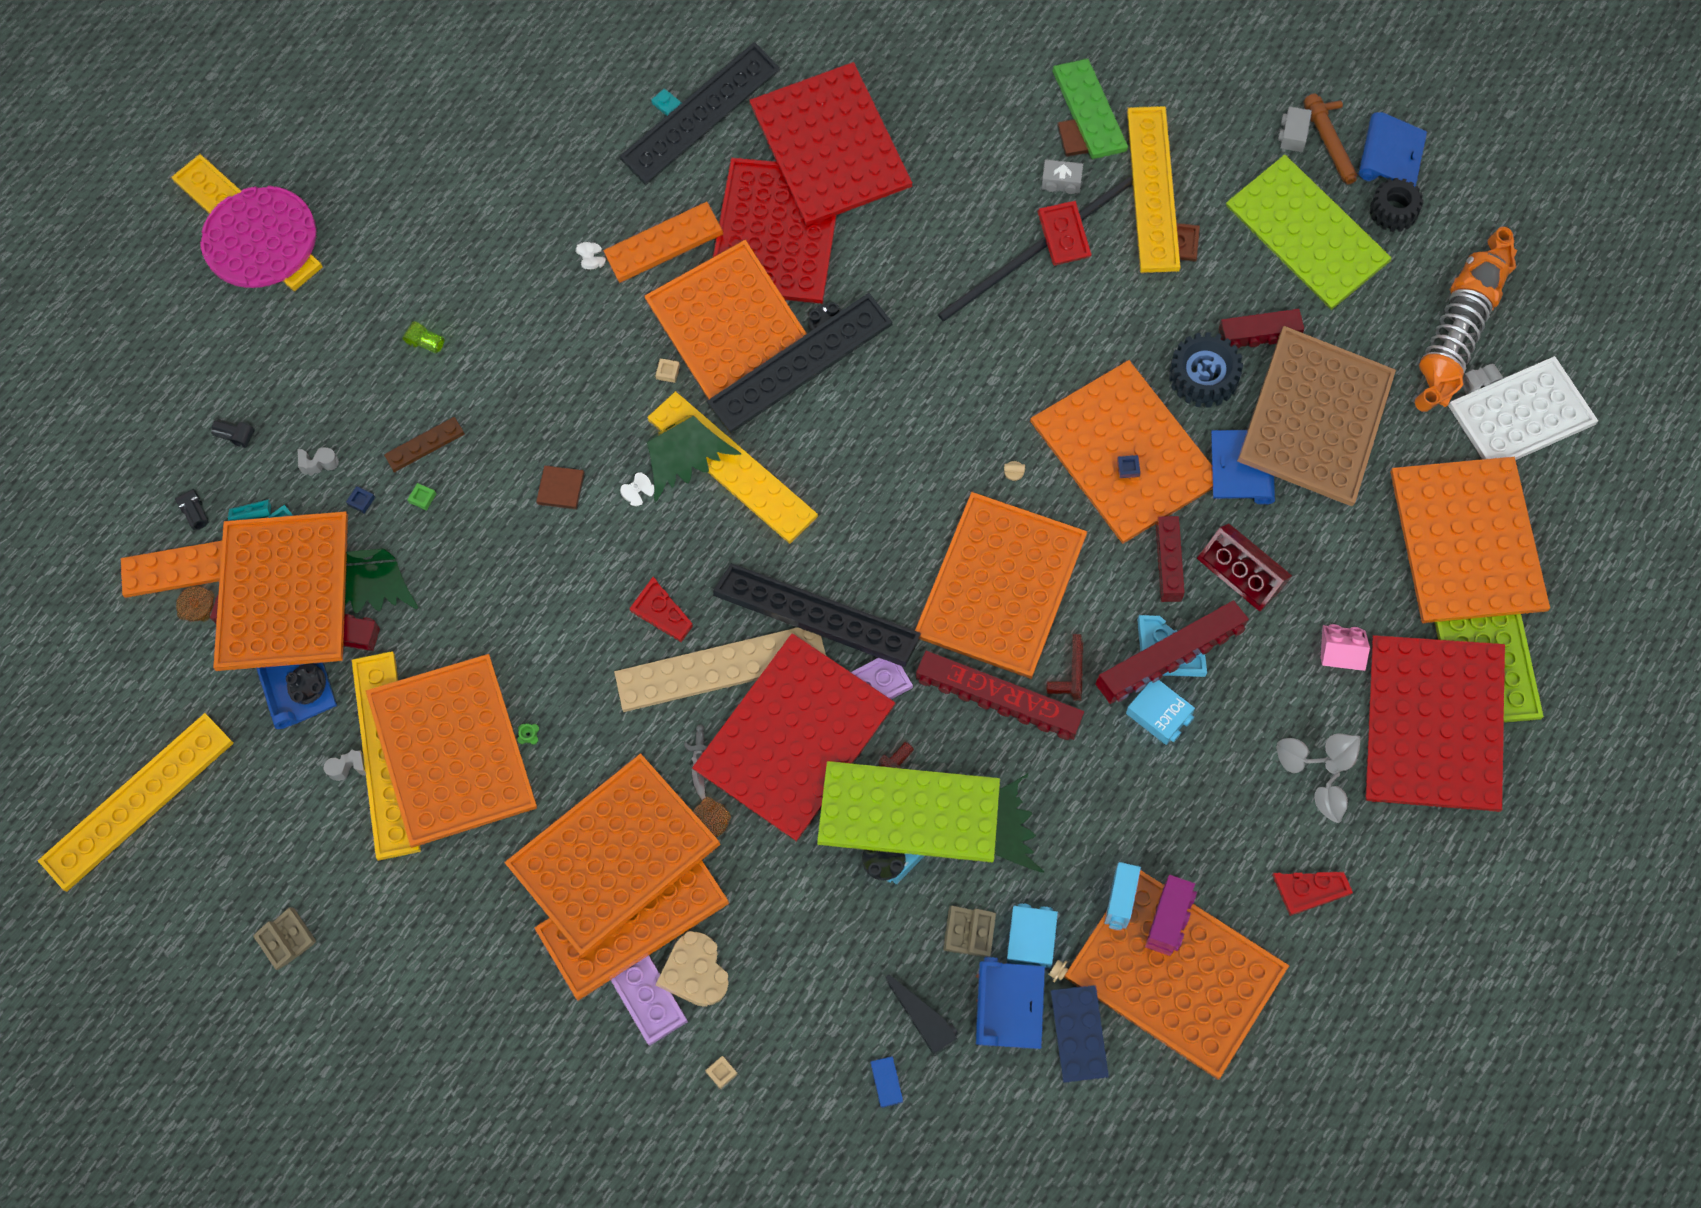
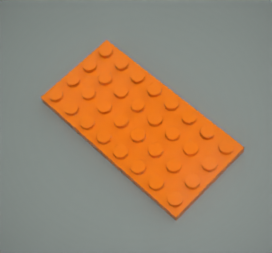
[535,860,729,1001]

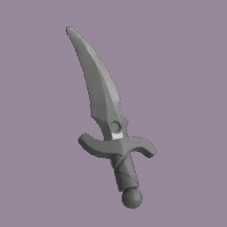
[684,724,708,802]

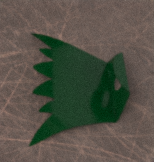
[646,415,741,503]
[345,548,419,614]
[994,773,1044,873]

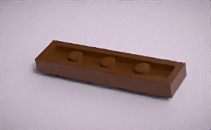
[384,417,465,473]

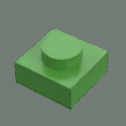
[407,483,436,511]

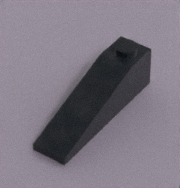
[885,975,958,1057]

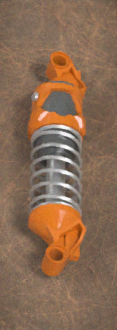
[1415,227,1517,412]

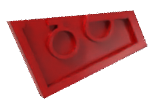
[630,577,693,642]
[1272,872,1353,916]

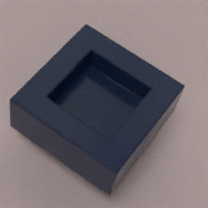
[1117,455,1141,478]
[346,486,375,514]

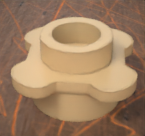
[1049,960,1068,983]

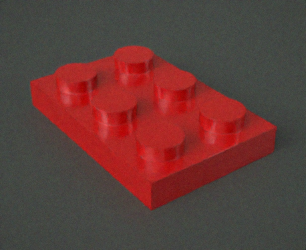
[1038,201,1091,266]

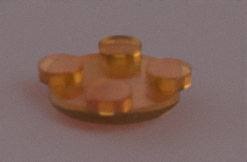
[176,587,215,622]
[693,797,731,837]

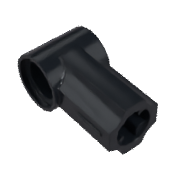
[211,419,255,448]
[175,489,209,530]

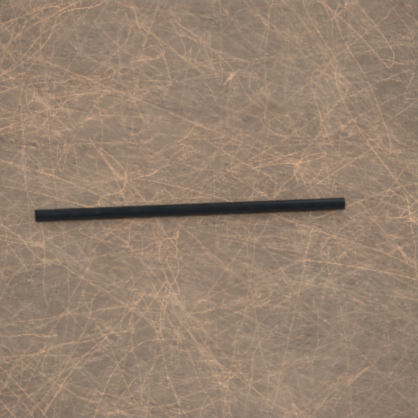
[938,175,1133,322]

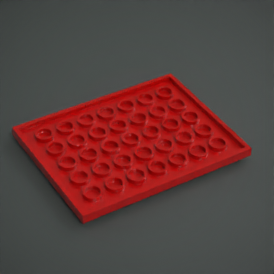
[750,62,912,226]
[713,158,837,304]
[692,633,895,842]
[1366,636,1505,812]

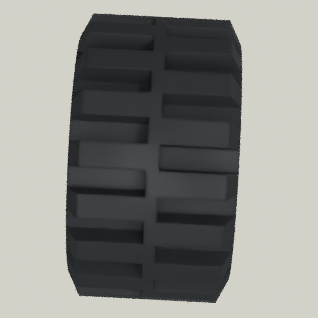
[1370,178,1424,232]

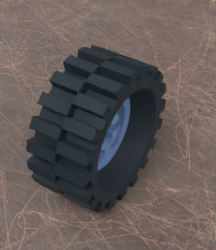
[1169,332,1243,408]

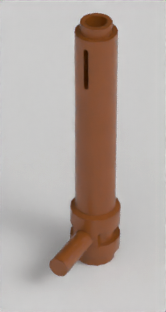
[1304,94,1357,185]

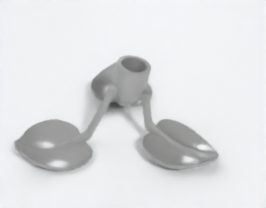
[1276,733,1360,823]

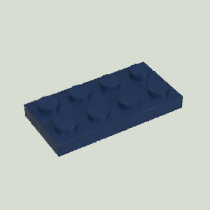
[1051,985,1109,1083]

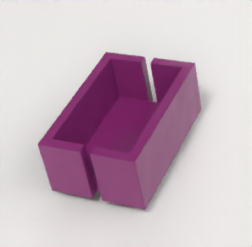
[1145,875,1197,956]

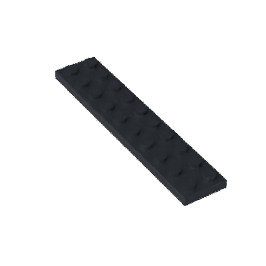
[619,42,780,186]
[707,293,892,434]
[713,563,921,667]

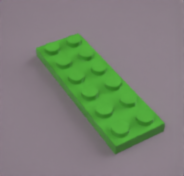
[1053,59,1128,159]

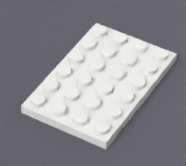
[1448,356,1598,460]

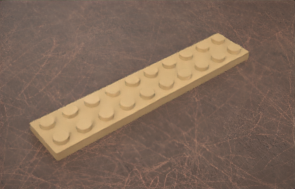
[614,628,826,712]

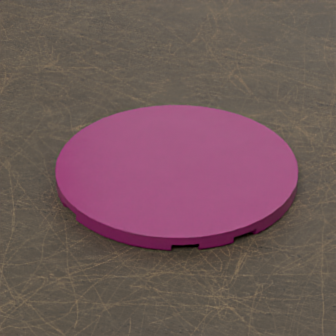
[200,186,316,288]

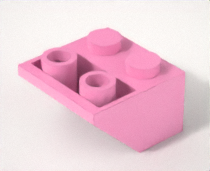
[1321,624,1370,671]

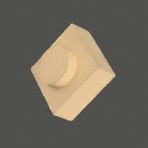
[655,359,680,383]
[706,1056,737,1089]

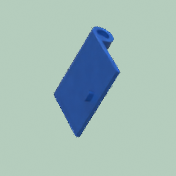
[1359,112,1427,187]
[1211,430,1275,504]
[256,662,337,729]
[976,957,1045,1049]

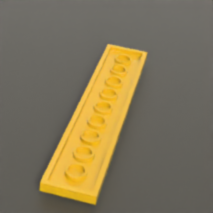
[1127,107,1180,273]
[171,154,323,291]
[647,391,818,544]
[352,651,421,861]
[37,713,233,892]

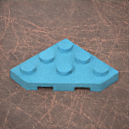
[1137,615,1207,677]

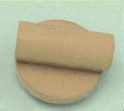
[1004,461,1025,481]

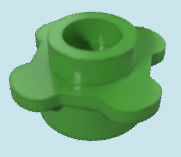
[517,724,539,745]

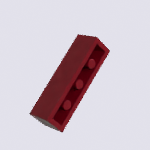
[1219,309,1304,349]
[1156,516,1185,602]

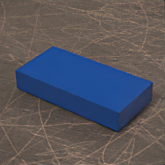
[871,1057,903,1108]

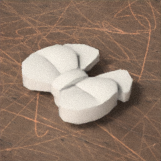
[576,242,606,269]
[620,473,654,506]

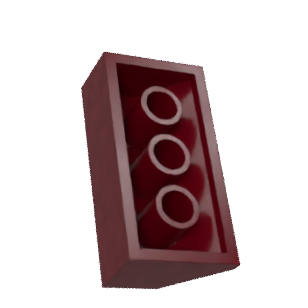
[1197,523,1292,611]

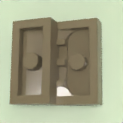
[943,906,996,957]
[253,907,317,970]

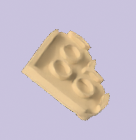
[656,931,728,1007]

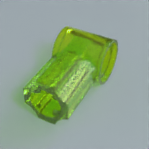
[402,321,445,354]

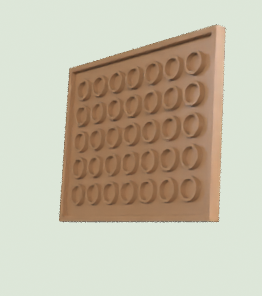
[1237,326,1396,506]

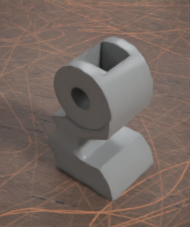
[1462,364,1503,394]
[298,447,339,476]
[324,750,366,781]

